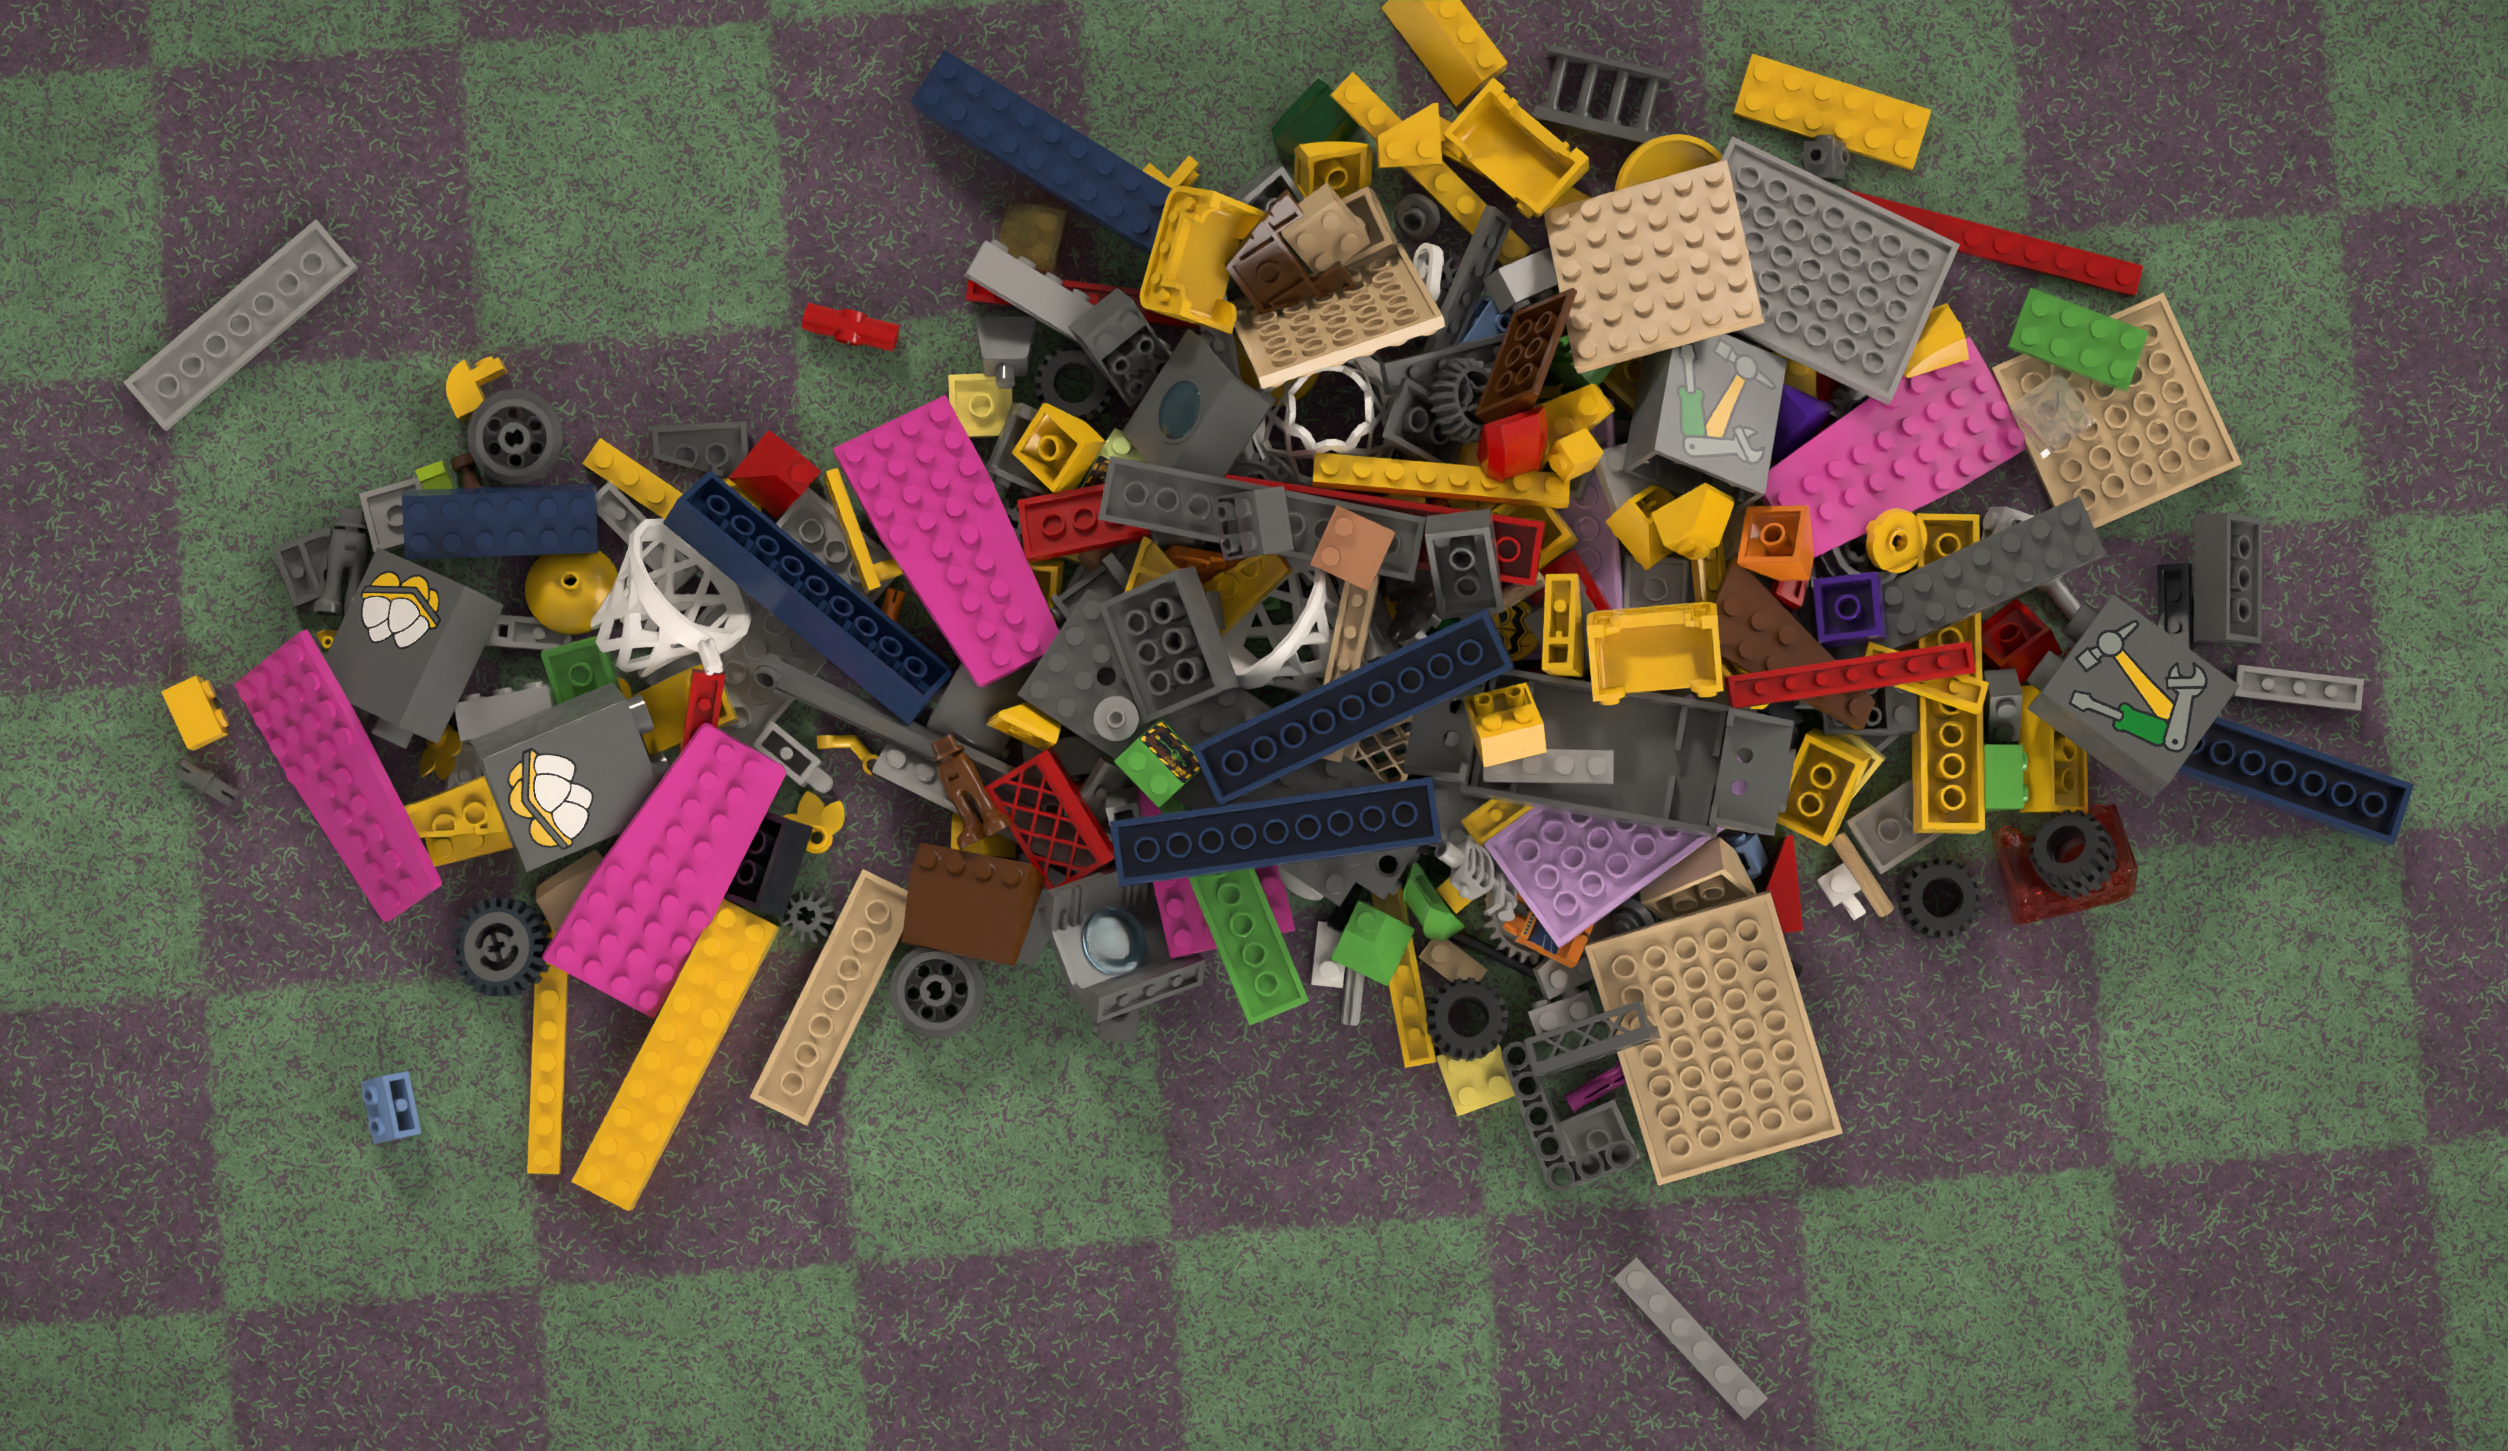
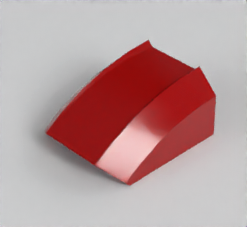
[1476,406,1547,483]

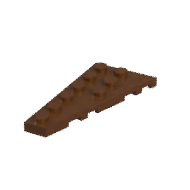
[1712,557,1876,731]

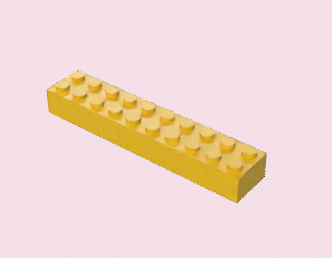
[1909,513,1985,834]
[571,898,780,1211]

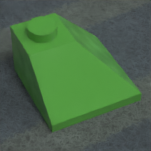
[1331,901,1415,987]

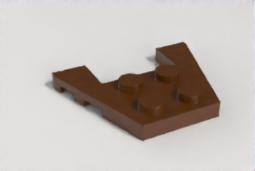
[1225,190,1356,315]

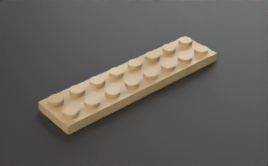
[750,869,908,1126]

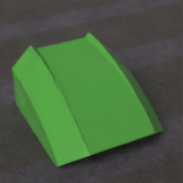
[1403,862,1465,941]

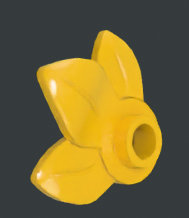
[419,724,462,780]
[783,791,845,854]

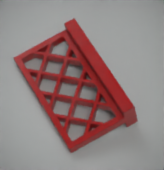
[985,746,1115,890]

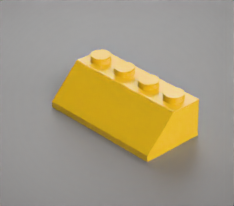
[1381,0,1508,107]
[2019,685,2088,814]

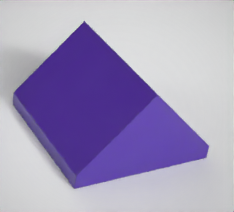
[1771,383,1833,461]

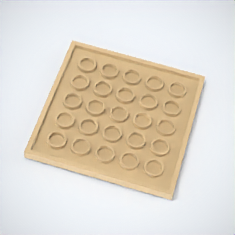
[1544,160,1765,374]
[1228,243,1446,389]
[1990,292,2242,529]

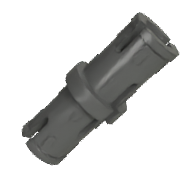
[175,759,240,808]

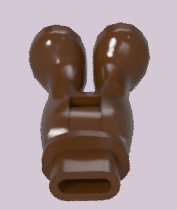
[931,733,1012,850]

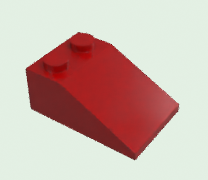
[1759,835,1803,934]

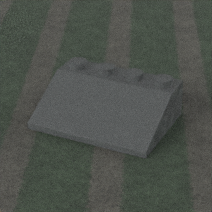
[1098,566,1240,724]

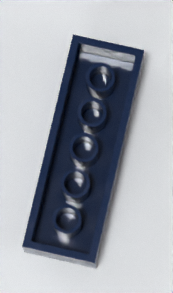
[402,484,599,559]

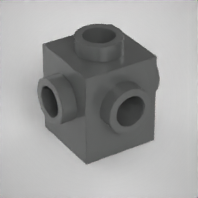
[1801,135,1849,182]

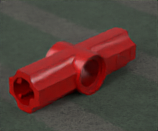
[801,303,900,353]

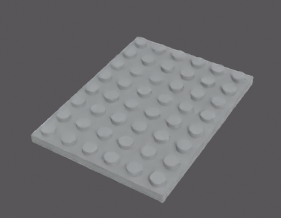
[1720,136,1960,405]

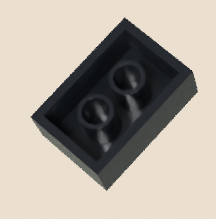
[724,811,813,918]

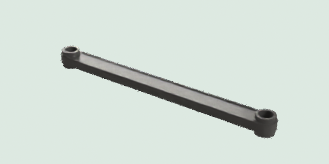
[754,653,1068,821]

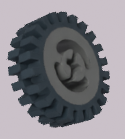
[451,897,552,997]

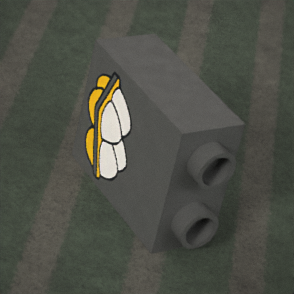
[325,547,504,749]
[470,682,670,872]

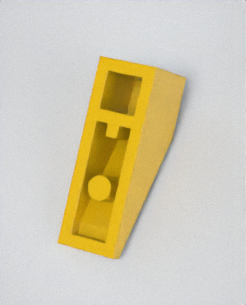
[1542,574,1584,677]

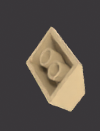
[1640,837,1756,921]

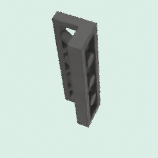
[1524,1001,1661,1076]

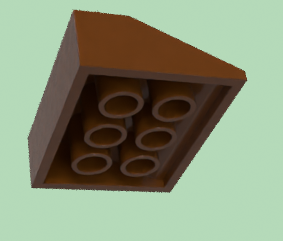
[1474,288,1577,424]
[902,843,1046,967]

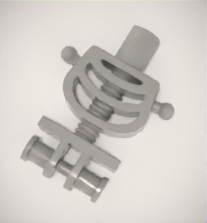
[1435,835,1518,921]

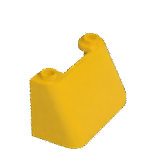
[1443,78,1590,219]
[1139,186,1266,335]
[1587,602,1723,705]

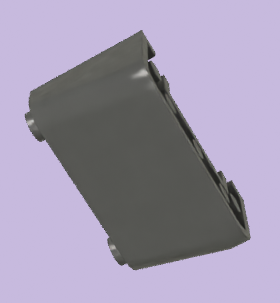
[926,662,1038,763]

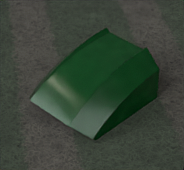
[1271,78,1361,162]

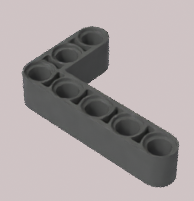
[1502,1042,1638,1191]

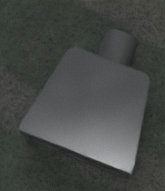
[976,317,1037,389]

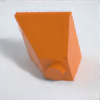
[1737,505,1814,581]

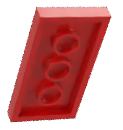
[1017,484,1152,562]

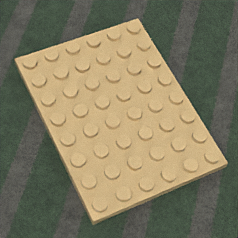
[1585,890,1843,1186]

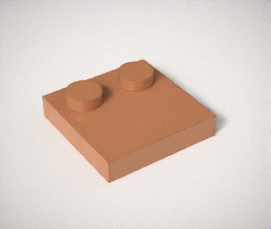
[1310,505,1396,591]

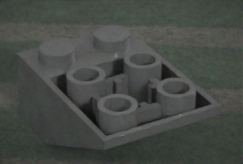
[1068,288,1170,408]
[1822,686,1919,736]

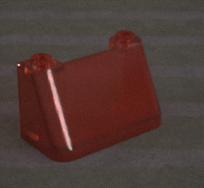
[1992,804,2138,924]

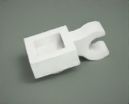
[1816,863,1866,921]

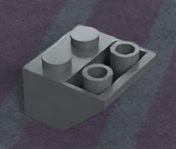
[1214,486,1294,561]

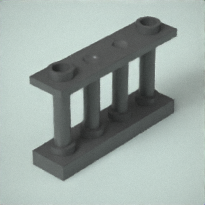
[1532,42,1672,148]

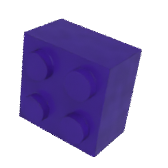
[1813,572,1887,648]

